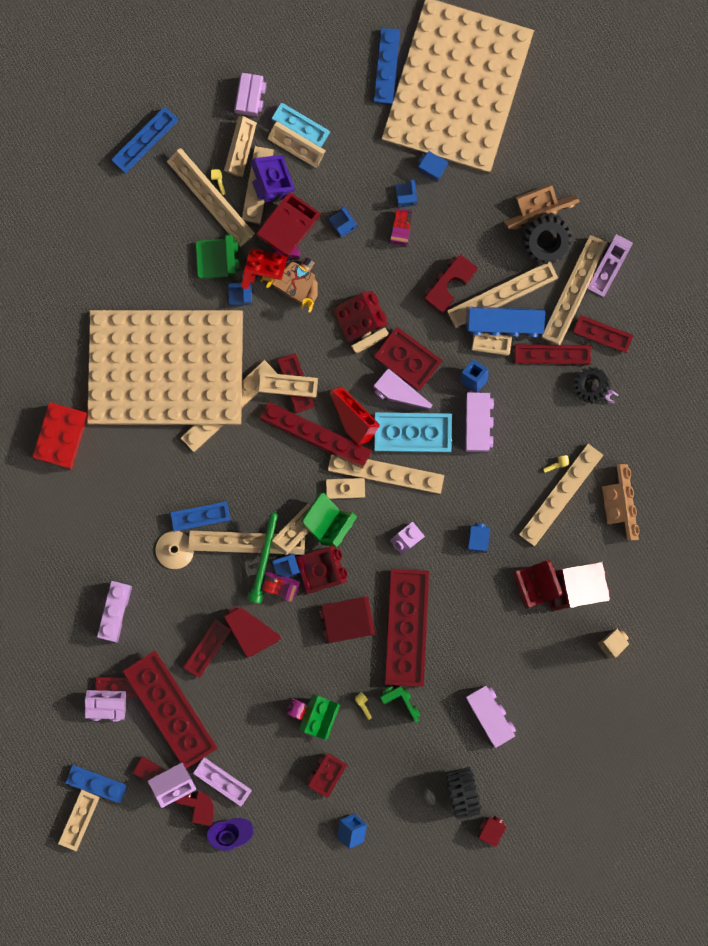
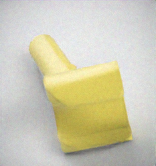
[211,169,226,195]
[543,455,569,473]
[355,692,372,720]

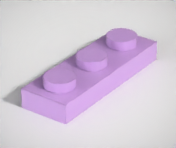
[193,757,252,806]

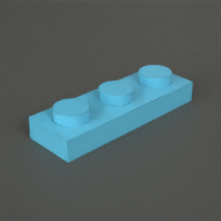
[272,102,330,147]

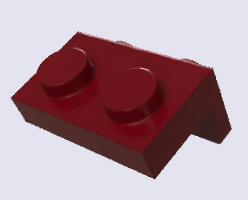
[307,753,347,798]

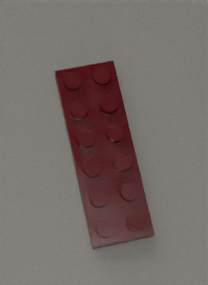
[385,569,429,687]
[123,650,218,769]

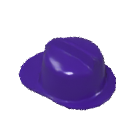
[207,818,254,851]

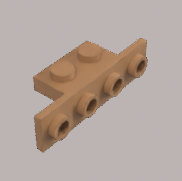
[504,184,579,230]
[602,464,640,541]

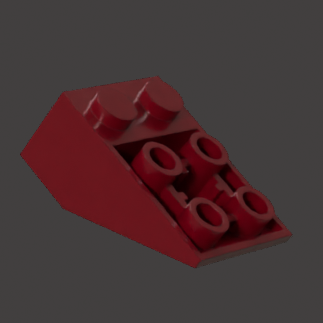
[256,192,321,257]

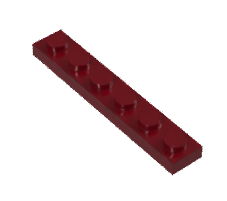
[260,402,372,469]

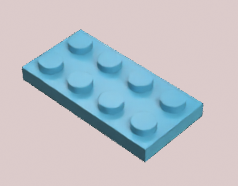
[375,413,452,453]

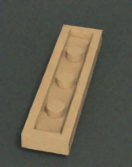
[242,146,274,225]

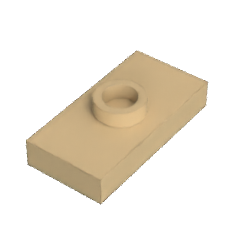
[351,328,388,354]
[471,332,512,356]
[326,478,365,499]

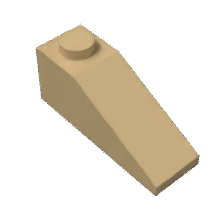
[597,629,629,658]

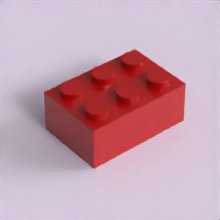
[33,402,88,470]

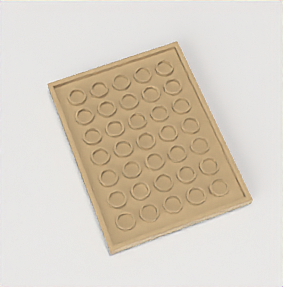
[382,0,534,173]
[88,310,243,425]

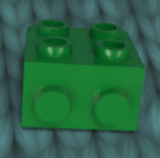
[196,235,239,279]
[301,493,357,547]
[380,686,421,723]

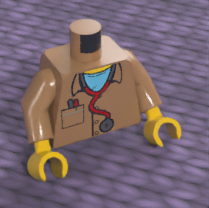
[260,257,318,312]

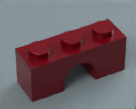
[424,254,478,315]

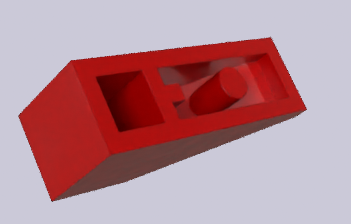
[330,387,380,445]

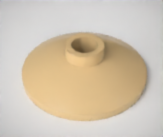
[156,531,194,569]

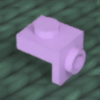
[390,522,425,555]

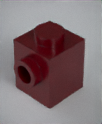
[478,816,507,847]

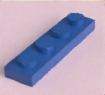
[374,28,400,105]
[111,106,179,174]

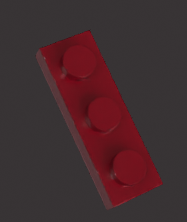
[573,315,634,354]
[278,353,315,414]
[184,619,232,678]

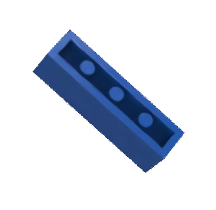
[465,306,545,337]

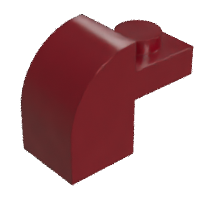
[176,791,215,826]

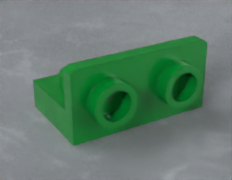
[299,694,340,740]

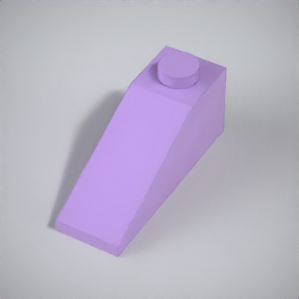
[587,234,633,297]
[374,368,433,410]

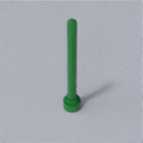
[247,512,278,603]

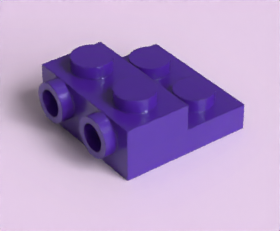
[250,155,295,202]

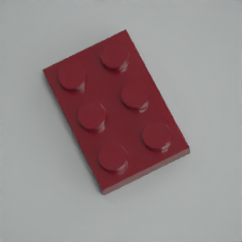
[374,327,443,392]

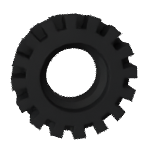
[574,367,611,404]

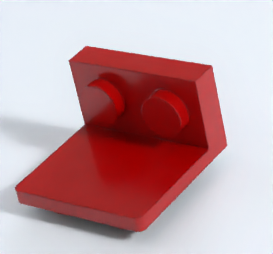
[241,249,287,290]

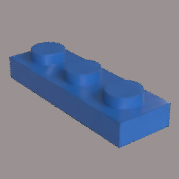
[170,501,231,532]
[66,765,127,803]

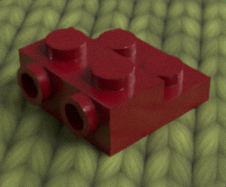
[296,546,348,594]

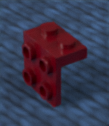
[334,291,388,342]
[513,559,562,609]

